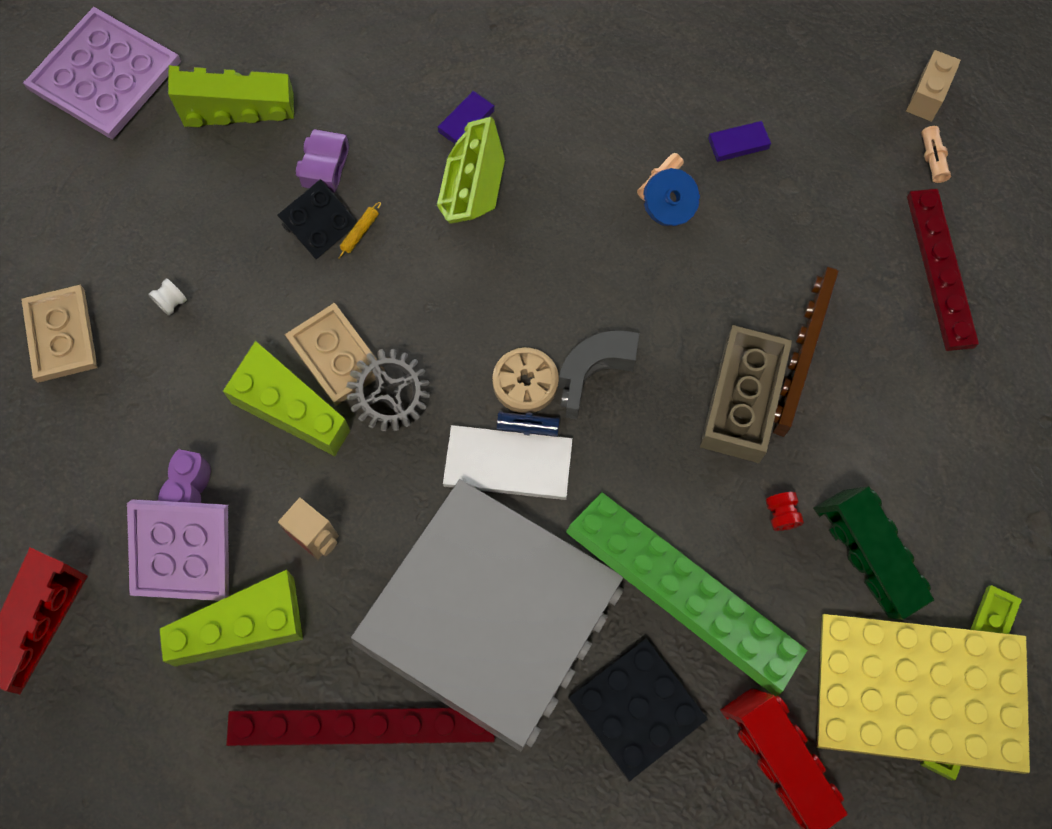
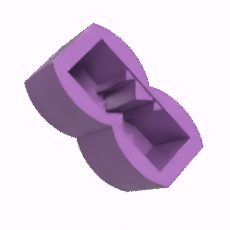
[296,129,349,193]
[158,449,211,503]

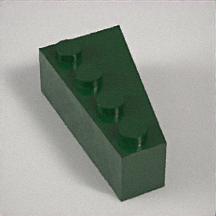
[813,486,934,620]

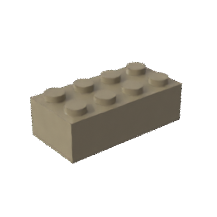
[700,325,792,463]

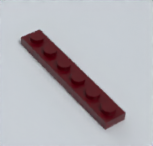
[907,189,979,351]

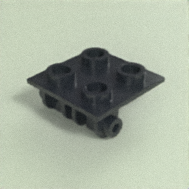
[277,179,357,259]

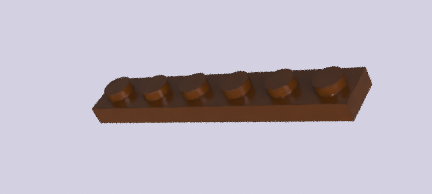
[773,267,839,437]

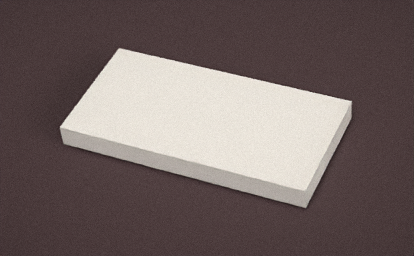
[443,425,573,500]

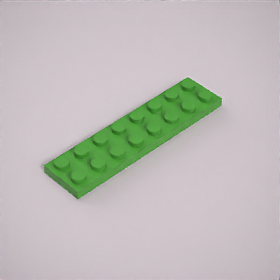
[566,492,807,696]

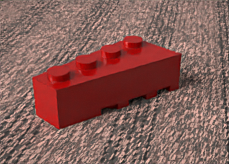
[0,547,88,695]
[720,688,848,829]

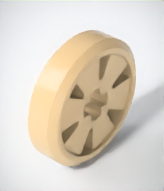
[493,348,559,413]

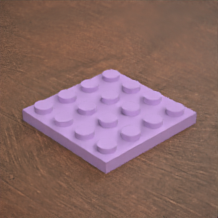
[23,7,181,140]

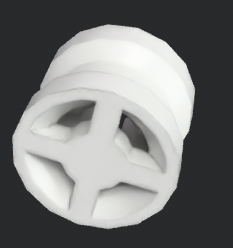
[148,278,187,316]

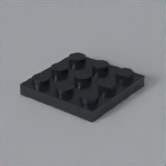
[568,639,708,782]

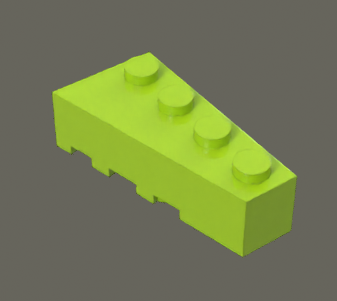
[160,570,303,667]

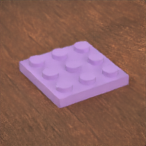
[127,499,229,601]

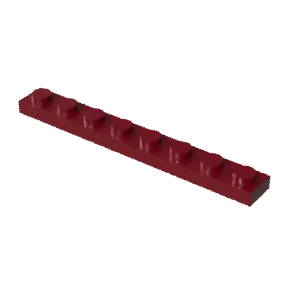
[226,708,495,746]

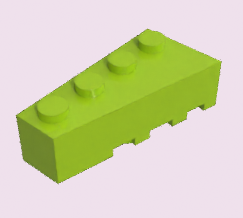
[168,65,294,127]
[223,341,350,456]

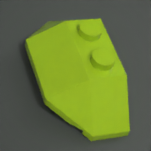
[437,117,505,224]

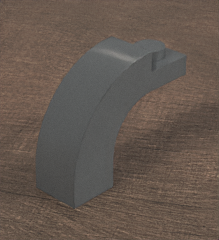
[558,331,640,420]

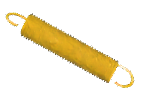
[338,202,381,259]

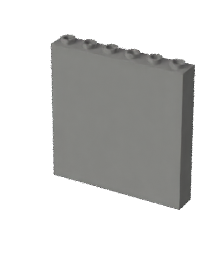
[351,479,624,752]

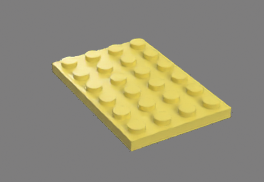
[817,614,1030,774]

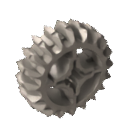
[346,349,430,431]

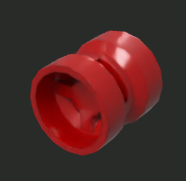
[765,492,804,531]

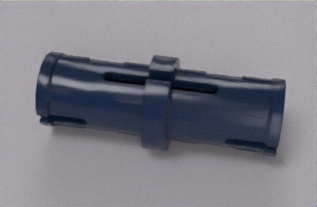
[497,411,559,437]

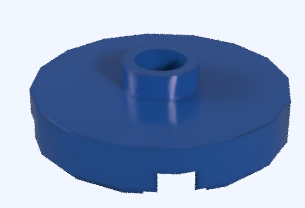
[643,168,700,226]

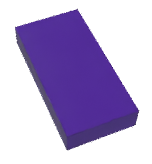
[438,91,494,144]
[708,121,771,162]

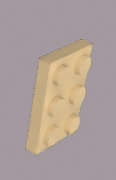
[21,285,97,383]
[285,303,385,406]

